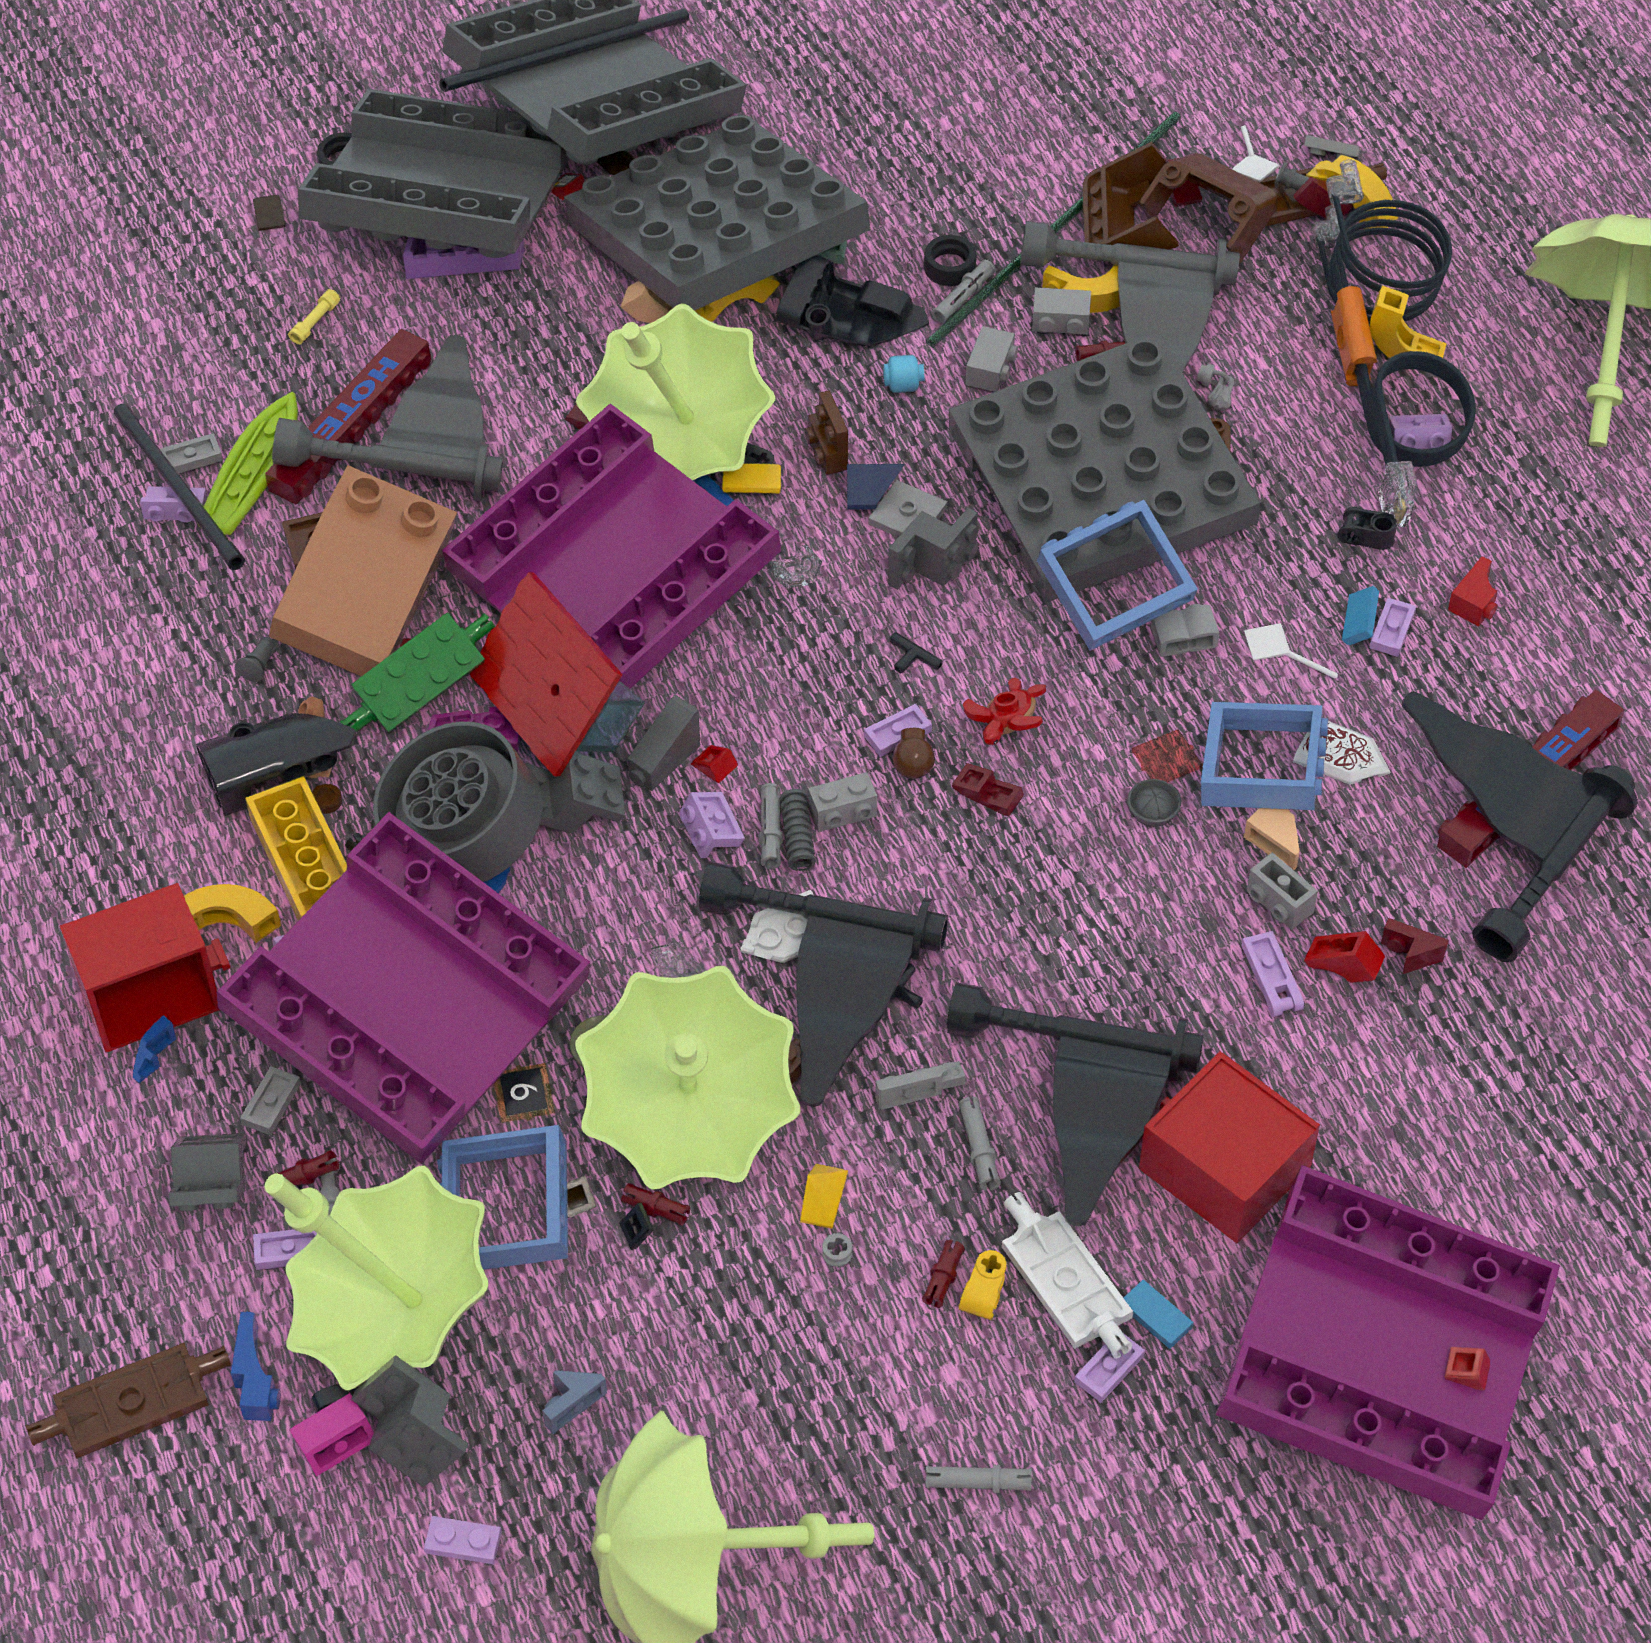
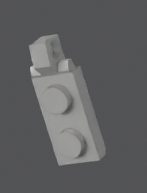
[875,1061,965,1110]

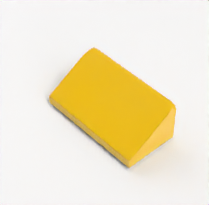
[722,463,781,494]

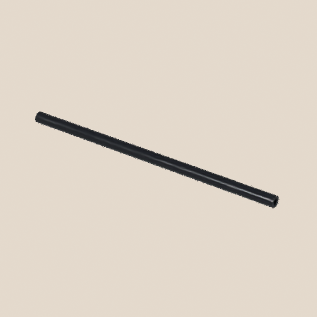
[440,8,689,92]

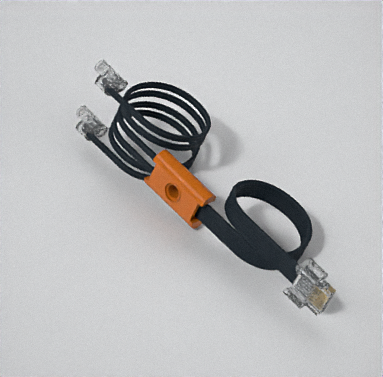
[1311,159,1476,527]

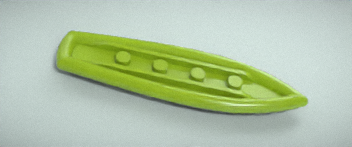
[197,392,298,535]

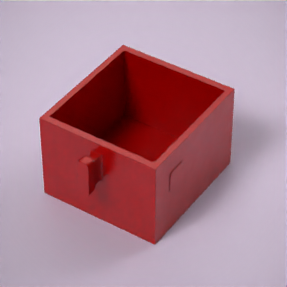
[60,883,231,1053]
[1139,1051,1320,1244]

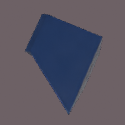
[847,464,905,510]

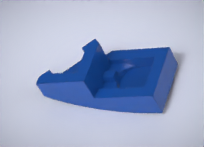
[132,1015,177,1083]

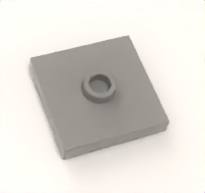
[868,480,948,537]

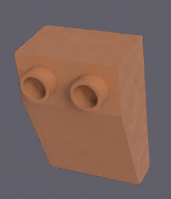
[269,465,457,676]

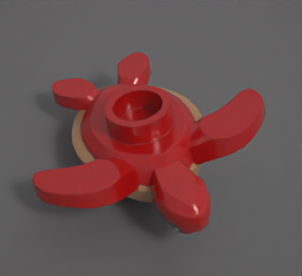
[963,678,1046,745]

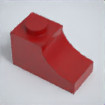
[1448,556,1498,627]
[1304,931,1385,983]

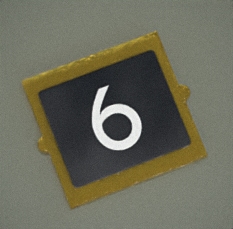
[494,1063,555,1123]

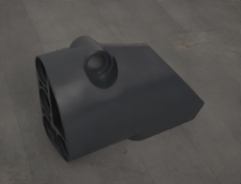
[776,255,929,346]
[196,713,356,816]

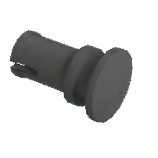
[1275,162,1309,191]
[236,637,278,682]

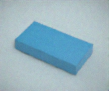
[1342,585,1379,645]
[1123,1279,1194,1349]

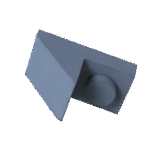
[542,1371,607,1434]

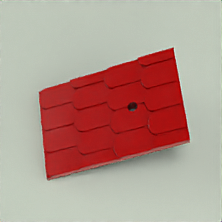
[470,572,645,777]

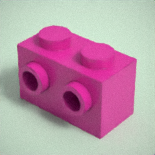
[289,1393,374,1477]

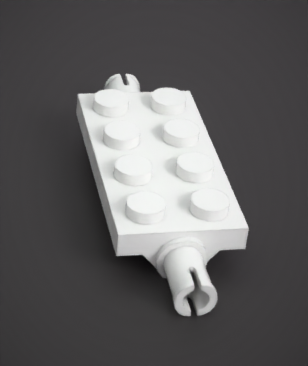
[1002,1192,1133,1358]

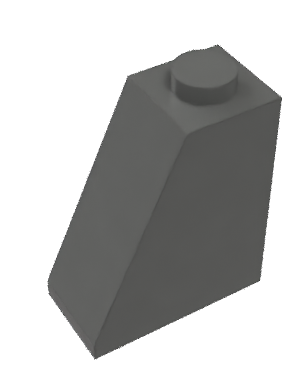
[628,694,700,791]

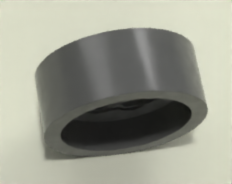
[373,722,543,882]

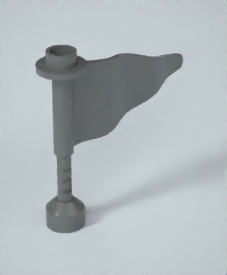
[1020,220,1240,373]
[272,335,503,501]

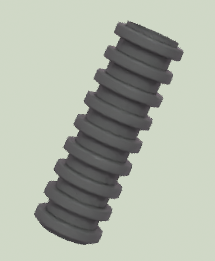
[780,789,816,871]

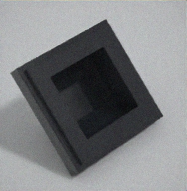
[619,1203,654,1250]

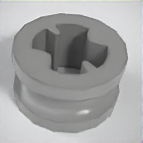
[822,1233,852,1267]

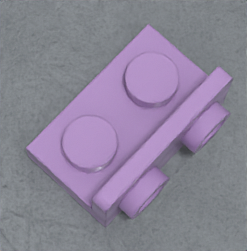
[1389,414,1452,449]
[140,486,207,522]
[679,792,745,858]

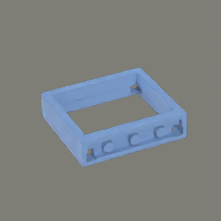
[1037,500,1198,651]
[1201,702,1328,810]
[437,1125,568,1270]

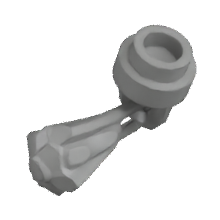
[1196,363,1234,411]

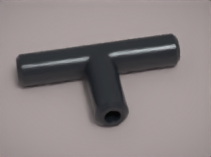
[890,632,943,673]
[889,963,923,1009]

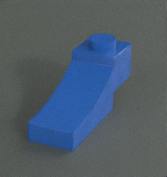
[231,1312,281,1421]

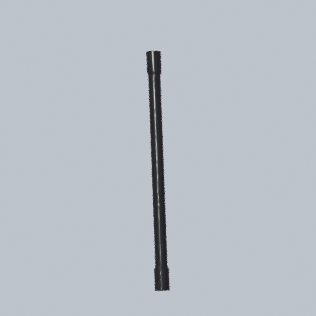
[114,403,245,570]

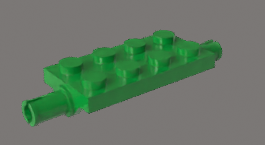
[340,612,495,734]

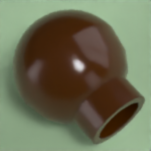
[892,727,935,779]

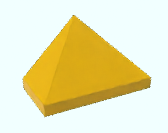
[800,1164,848,1229]

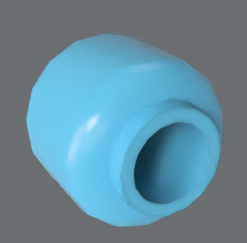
[883,355,925,393]

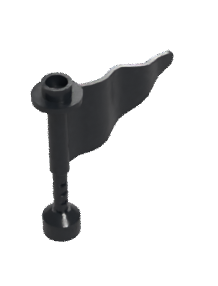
[1402,691,1638,963]
[699,861,949,1107]
[947,982,1204,1227]

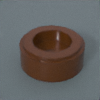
[312,784,342,814]

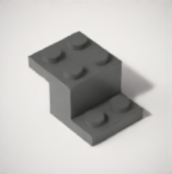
[888,508,979,590]
[526,752,626,833]
[169,1133,247,1211]
[351,1355,468,1487]

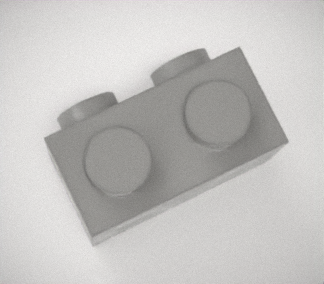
[1032,287,1091,335]
[966,326,1018,392]
[808,772,877,832]
[1247,852,1318,930]

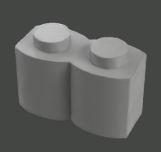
[1151,604,1219,657]

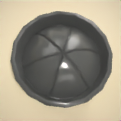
[1127,779,1182,827]

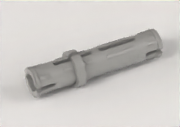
[931,259,996,324]
[758,783,783,869]
[959,1097,1001,1191]
[926,1465,1032,1493]

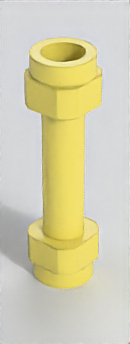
[288,289,340,345]

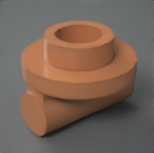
[298,696,325,718]

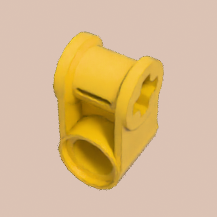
[959,1250,1007,1320]

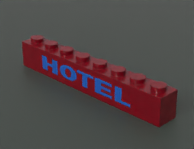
[265,329,431,505]
[1437,689,1625,868]

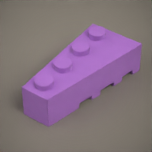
[403,237,525,279]

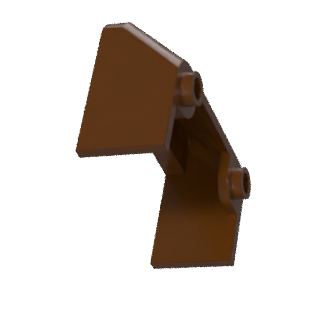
[1082,142,1179,250]
[1139,153,1278,265]

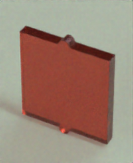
[1131,729,1203,782]

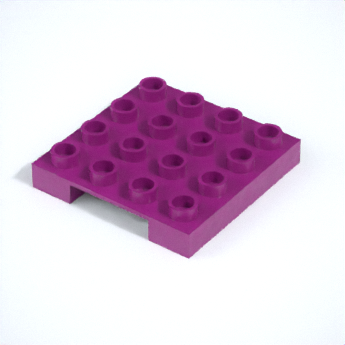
[442,403,781,704]
[217,812,590,1164]
[1215,1165,1560,1520]

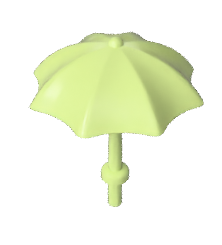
[1525,214,1651,447]
[576,304,775,480]
[575,966,801,1190]
[264,1165,488,1390]
[591,1411,874,1643]

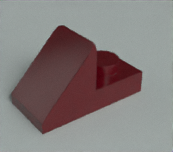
[1381,918,1449,974]

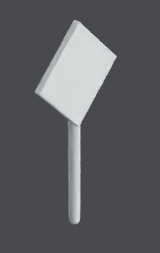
[1232,126,1280,183]
[1244,623,1338,678]

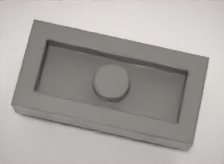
[1304,135,1361,159]
[160,433,223,474]
[240,1066,301,1135]

